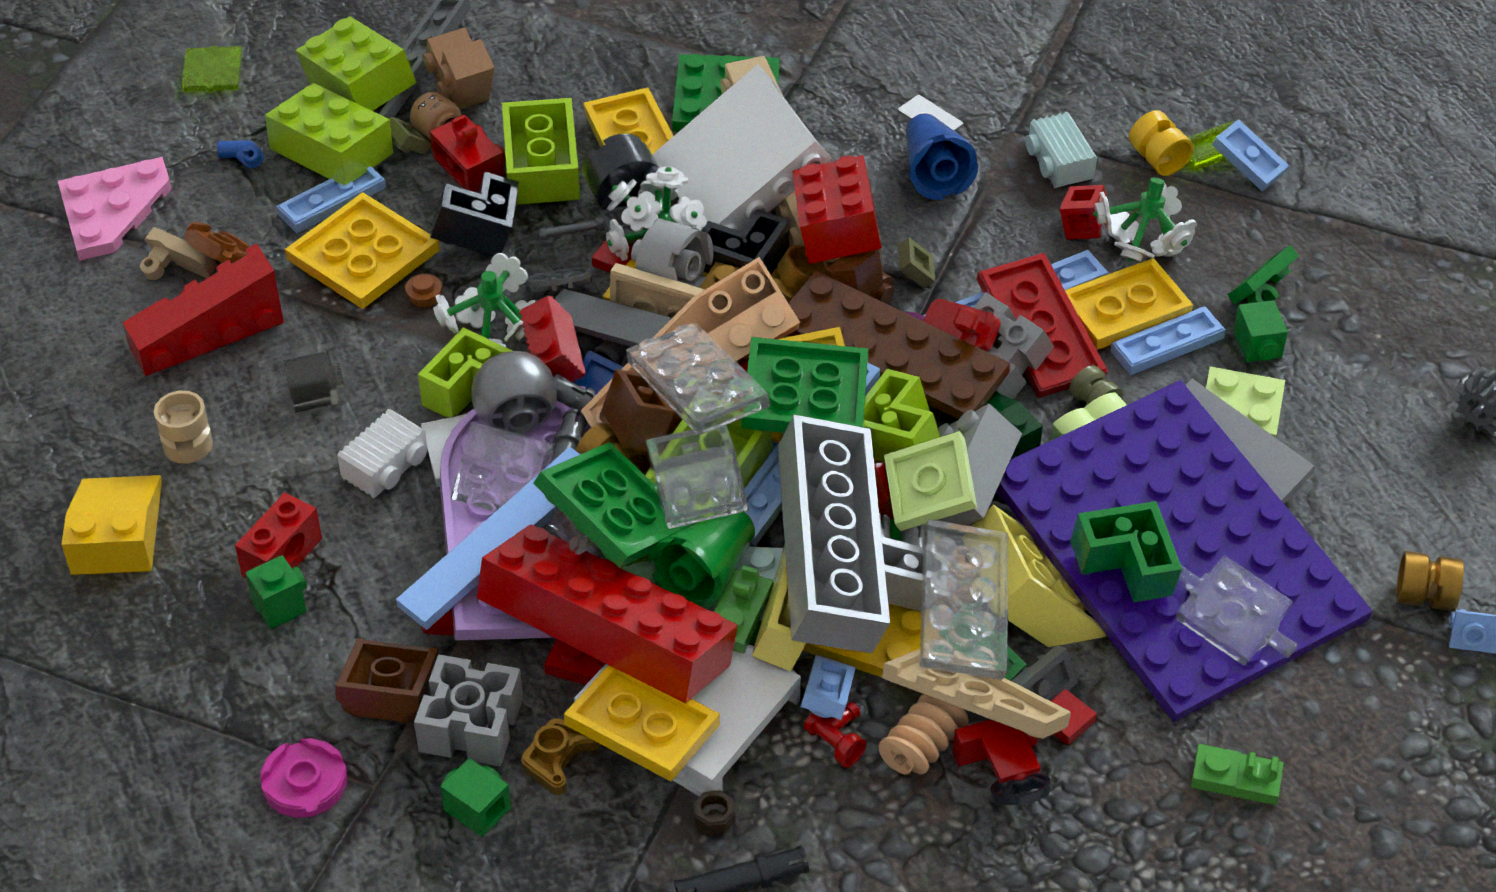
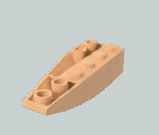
[581,257,800,428]

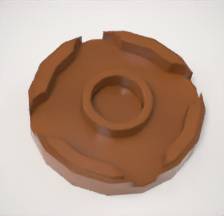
[184,222,251,264]

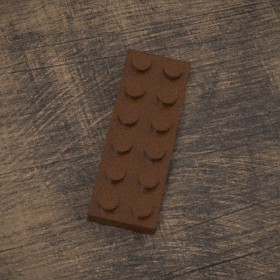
[787,271,1010,419]

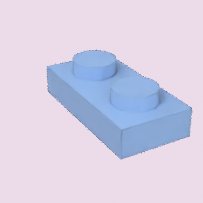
[1212,119,1289,192]
[801,655,856,720]

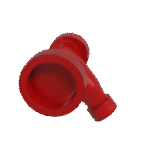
[804,702,866,768]

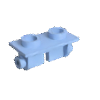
[1449,609,1496,654]

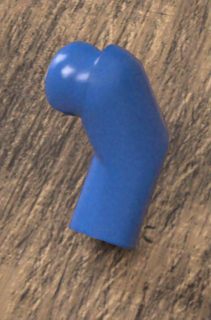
[217,140,264,168]

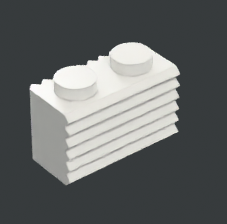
[337,409,427,498]

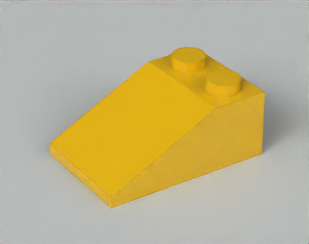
[61,475,162,575]

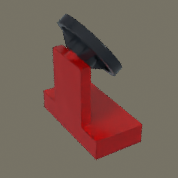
[952,719,1052,805]

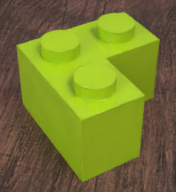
[418,327,512,418]
[863,369,940,462]

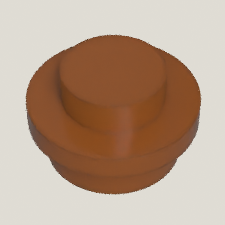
[405,274,442,308]

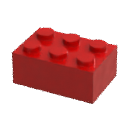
[792,155,882,264]

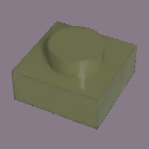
[390,116,431,155]
[898,237,935,288]

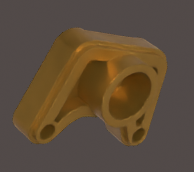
[521,718,600,795]

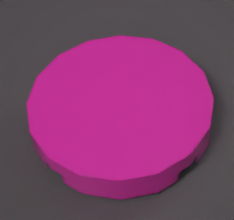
[261,738,347,818]

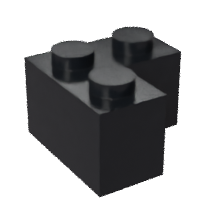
[430,172,519,256]
[701,209,790,275]

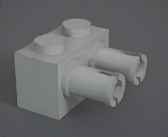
[879,513,949,612]

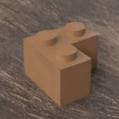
[422,27,495,110]

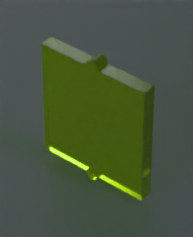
[182,45,243,93]

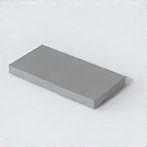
[1185,378,1315,503]

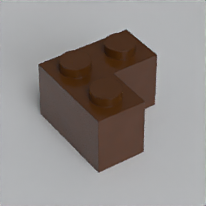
[601,369,697,454]

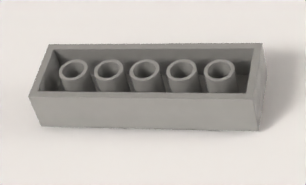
[778,415,890,653]

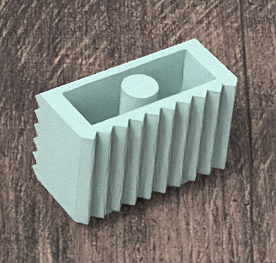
[1026,112,1097,188]

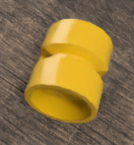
[1128,111,1194,176]

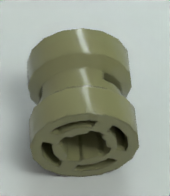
[1069,365,1123,406]

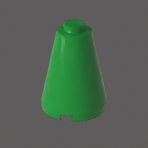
[649,507,755,610]

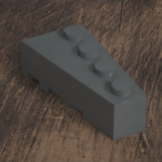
[553,289,672,367]

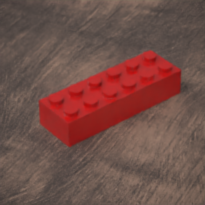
[477,524,738,704]

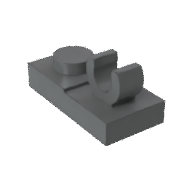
[1011,646,1078,701]

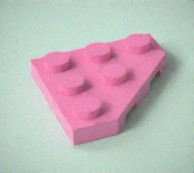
[58,157,172,261]

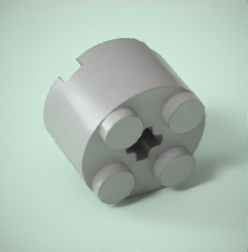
[631,218,713,288]

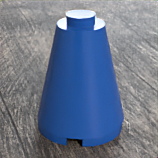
[906,113,978,200]

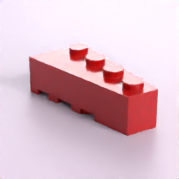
[122,243,284,376]

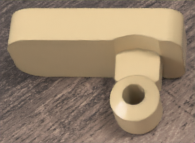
[140,227,218,280]

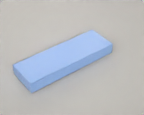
[276,167,386,233]
[1110,306,1226,376]

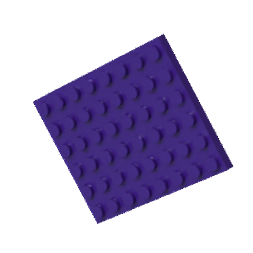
[996,380,1373,723]

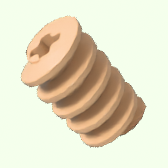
[878,694,969,775]

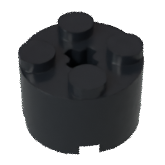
[582,134,660,210]

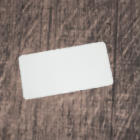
[898,95,963,130]

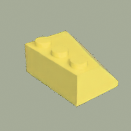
[960,505,1107,647]

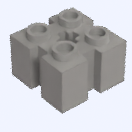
[974,292,1054,399]
[414,654,523,767]

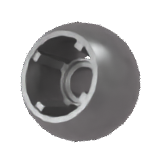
[471,351,557,435]

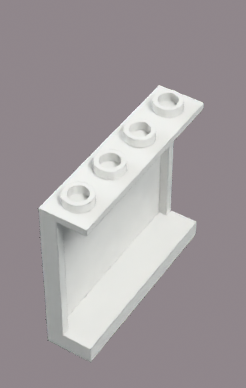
[652,64,832,231]
[574,645,801,796]

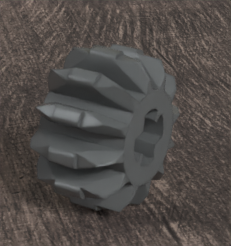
[1452,366,1496,434]

